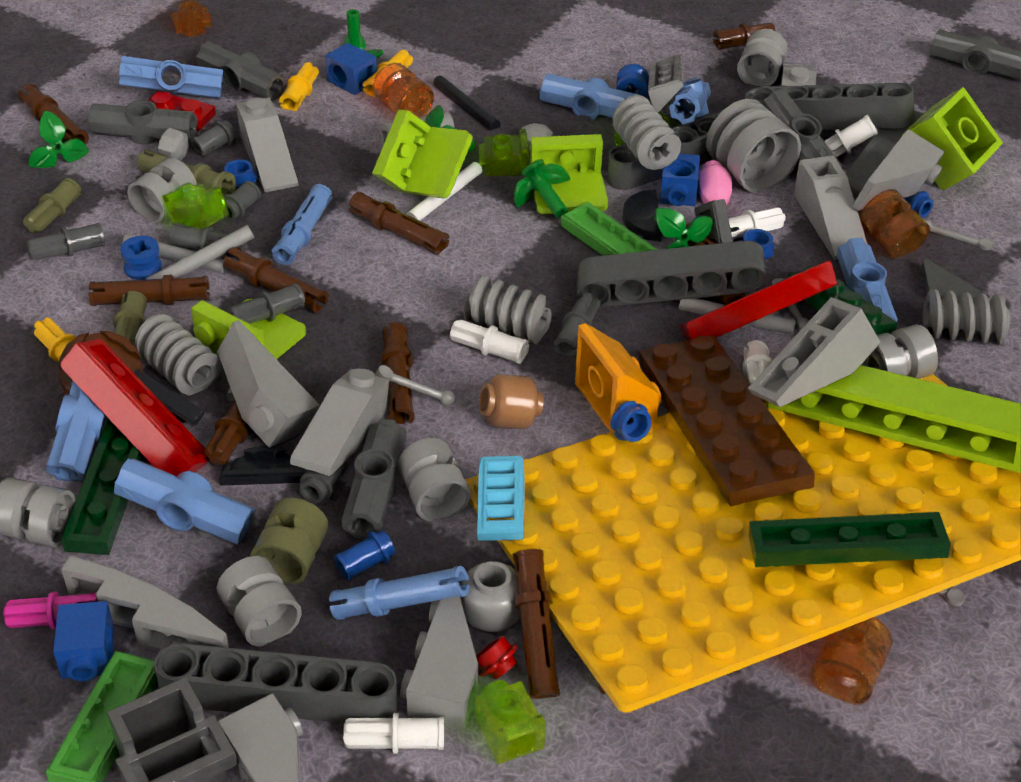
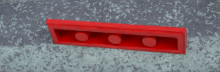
[679,260,837,340]
[60,339,209,476]

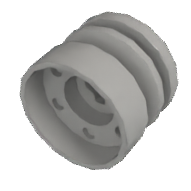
[706,98,801,192]

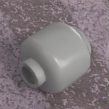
[462,561,520,632]

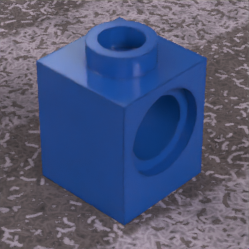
[325,43,377,95]
[660,153,700,206]
[53,601,115,681]

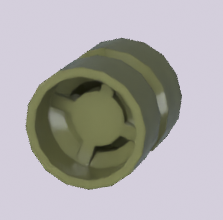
[250,497,328,585]

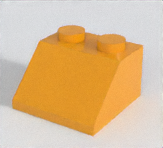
[575,323,661,432]

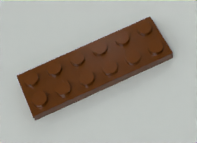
[639,335,815,506]

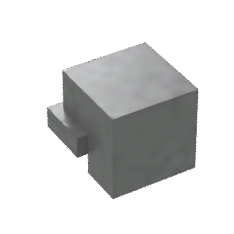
[107,677,238,782]

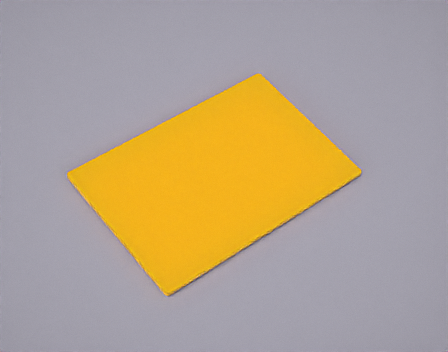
[465,374,1021,713]

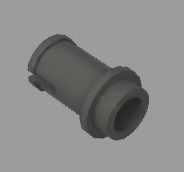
[190,120,236,157]
[217,181,261,222]
[300,460,348,503]

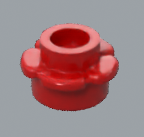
[476,635,518,680]

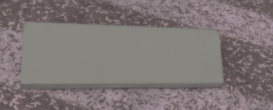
[648,54,683,112]

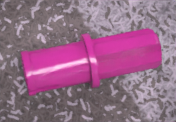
[3,591,98,630]

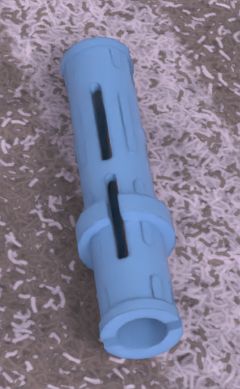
[272,184,333,265]
[329,566,470,620]

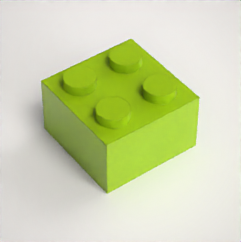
[902,87,1003,190]

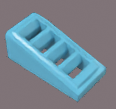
[477,456,525,541]

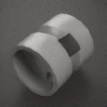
[737,29,787,87]
[127,158,197,223]
[861,324,938,379]
[398,438,471,521]
[0,477,76,547]
[216,556,302,647]

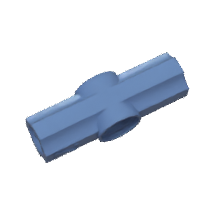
[119,56,223,99]
[540,74,639,119]
[669,77,711,124]
[837,238,897,322]
[46,380,106,481]
[114,458,255,545]

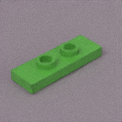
[561,202,658,256]
[46,651,157,782]

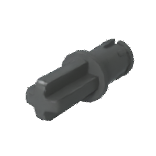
[169,222,246,258]
[27,223,105,260]
[226,283,305,324]
[553,293,600,357]

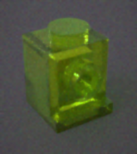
[478,129,529,176]
[162,182,229,228]
[475,680,546,765]

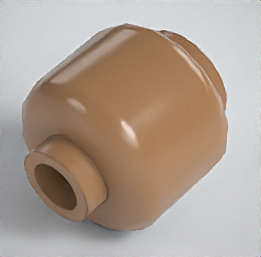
[479,374,544,429]

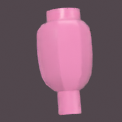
[698,160,732,205]

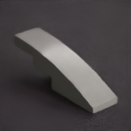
[61,556,229,652]

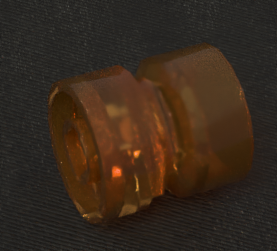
[373,63,434,117]
[860,189,930,259]
[810,617,893,705]

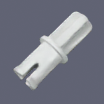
[824,115,878,157]
[729,207,786,239]
[450,320,529,364]
[742,340,773,385]
[343,713,444,754]

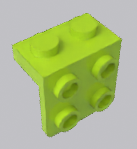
[372,109,473,199]
[530,134,608,214]
[191,299,306,359]

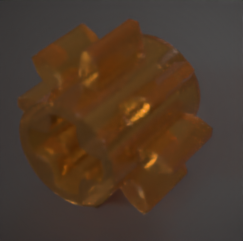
[171,0,212,37]

